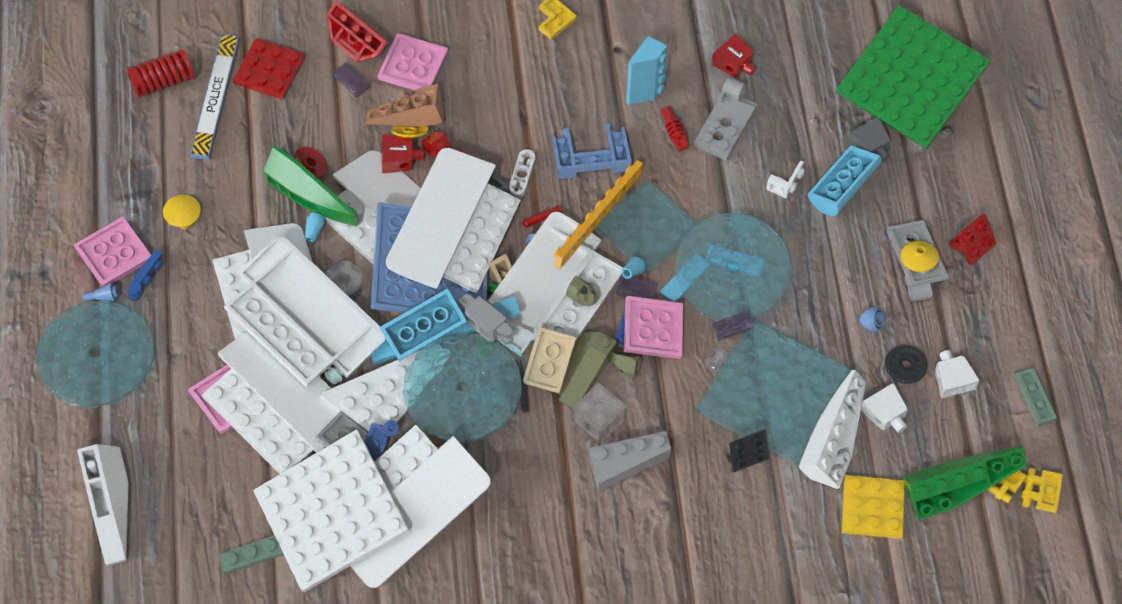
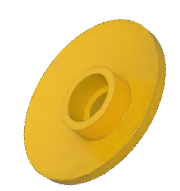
[391,125,428,141]
[900,241,939,272]

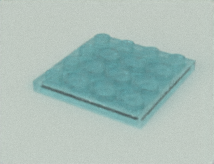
[595,180,701,275]

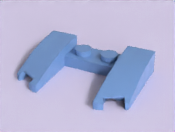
[552,123,632,179]

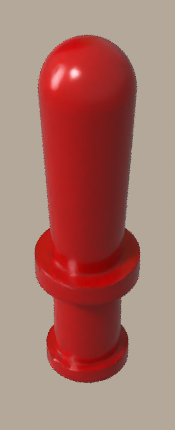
[522,205,562,228]

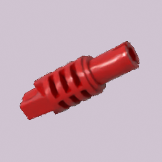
[661,106,689,152]

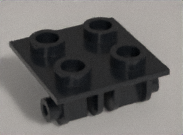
[727,429,769,473]

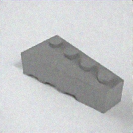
[588,431,671,493]

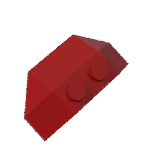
[326,0,388,62]

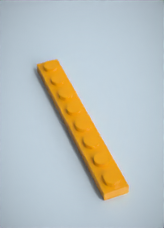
[554,160,643,270]

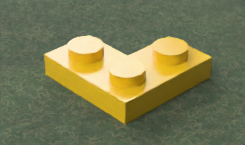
[539,0,577,40]

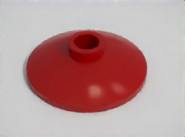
[293,147,327,179]

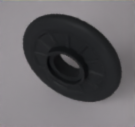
[885,345,928,384]

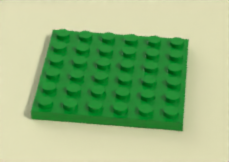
[835,5,991,150]

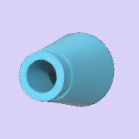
[304,213,325,242]
[622,257,646,279]

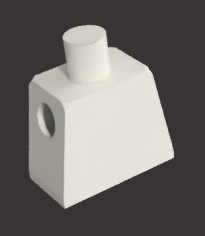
[935,350,979,399]
[861,383,907,433]

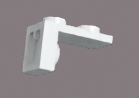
[766,160,805,199]

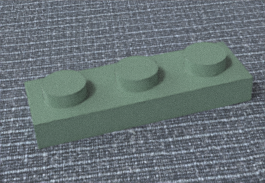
[1014,368,1057,427]
[218,535,283,575]

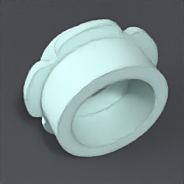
[325,367,343,385]

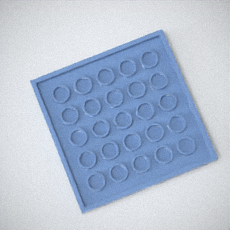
[371,202,488,314]

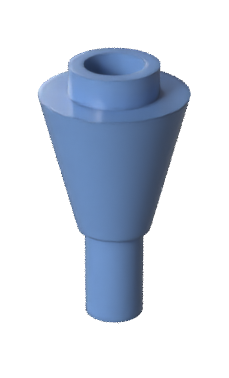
[82,283,119,301]

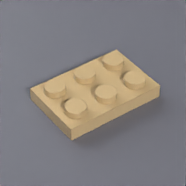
[523,327,577,394]

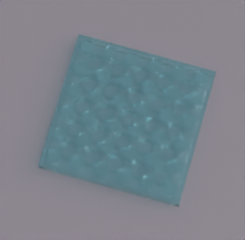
[696,319,852,465]

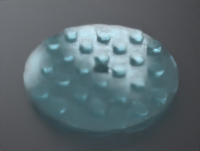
[675,213,790,323]
[36,301,155,408]
[403,333,522,443]

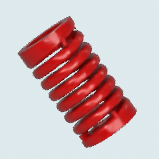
[126,48,194,99]

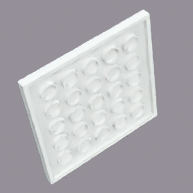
[253,430,410,593]

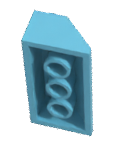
[626,36,668,105]

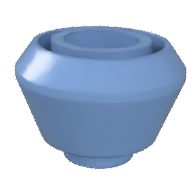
[860,306,885,332]

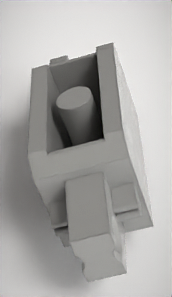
[458,293,514,345]

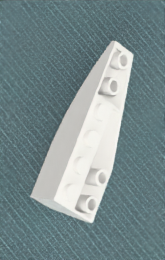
[799,370,866,489]
[77,444,129,566]

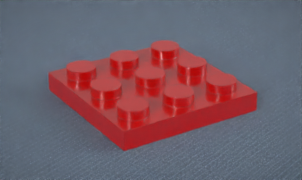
[233,38,306,100]

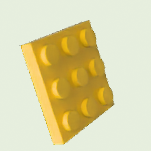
[841,475,904,539]

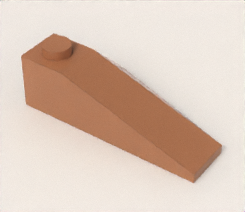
[366,84,444,127]

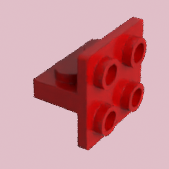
[949,214,996,265]

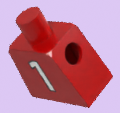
[711,34,756,77]
[381,134,423,173]

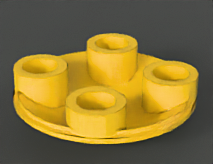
[163,194,201,229]

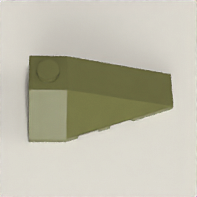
[559,332,617,411]

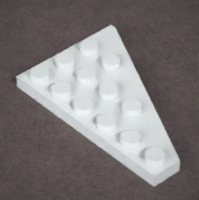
[320,344,452,432]

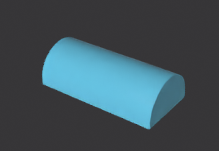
[807,145,882,216]
[380,288,467,361]

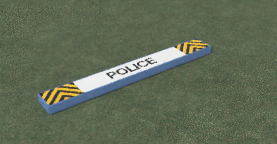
[190,34,240,160]

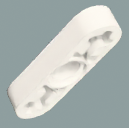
[509,149,535,199]

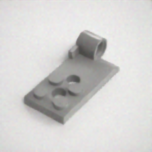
[693,76,758,161]
[887,220,949,302]

